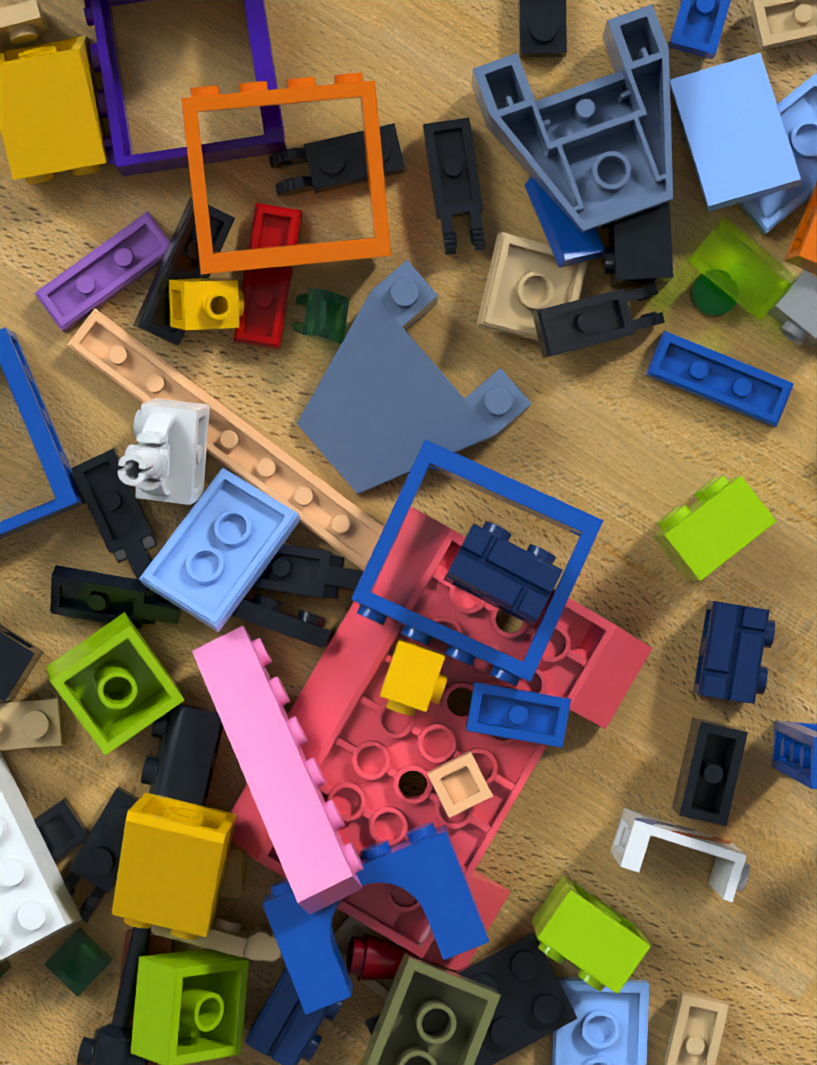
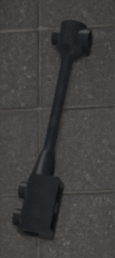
[77,704,224,1065]

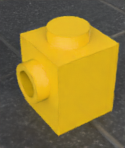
[169,278,244,330]
[380,638,448,717]

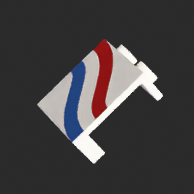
[610,808,750,902]

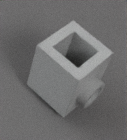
[767,269,817,347]

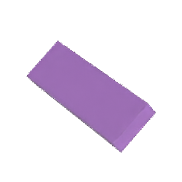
[35,211,170,333]

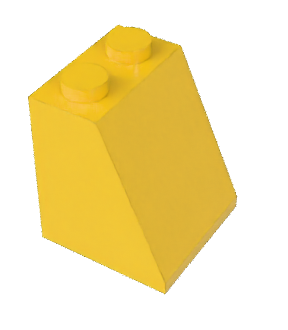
[0,35,108,184]
[111,792,238,940]

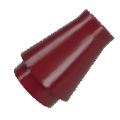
[346,933,418,981]

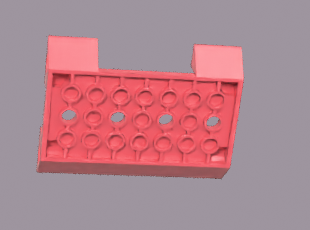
[230,507,653,971]

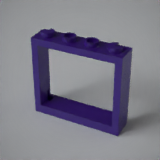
[83,0,287,177]

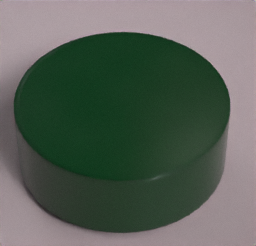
[690,269,739,317]

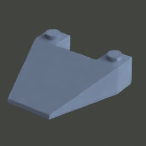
[471,4,673,233]
[297,260,532,494]

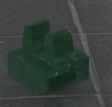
[292,288,350,344]
[44,927,113,997]

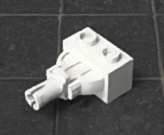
[118,398,210,505]

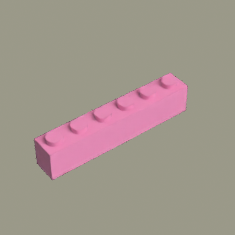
[192,626,364,915]

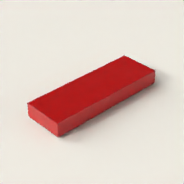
[233,203,303,350]

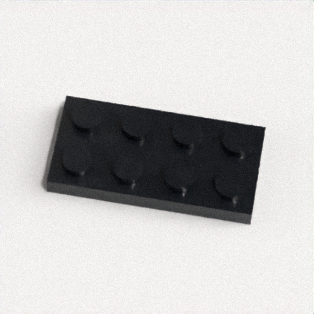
[364,931,578,1065]

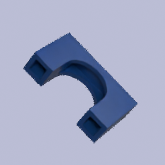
[262,822,489,1015]

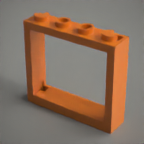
[181,73,392,274]

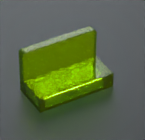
[688,217,795,321]

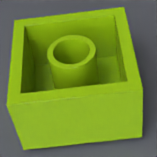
[652,475,777,581]
[46,612,184,756]
[531,874,651,994]
[131,948,249,1065]

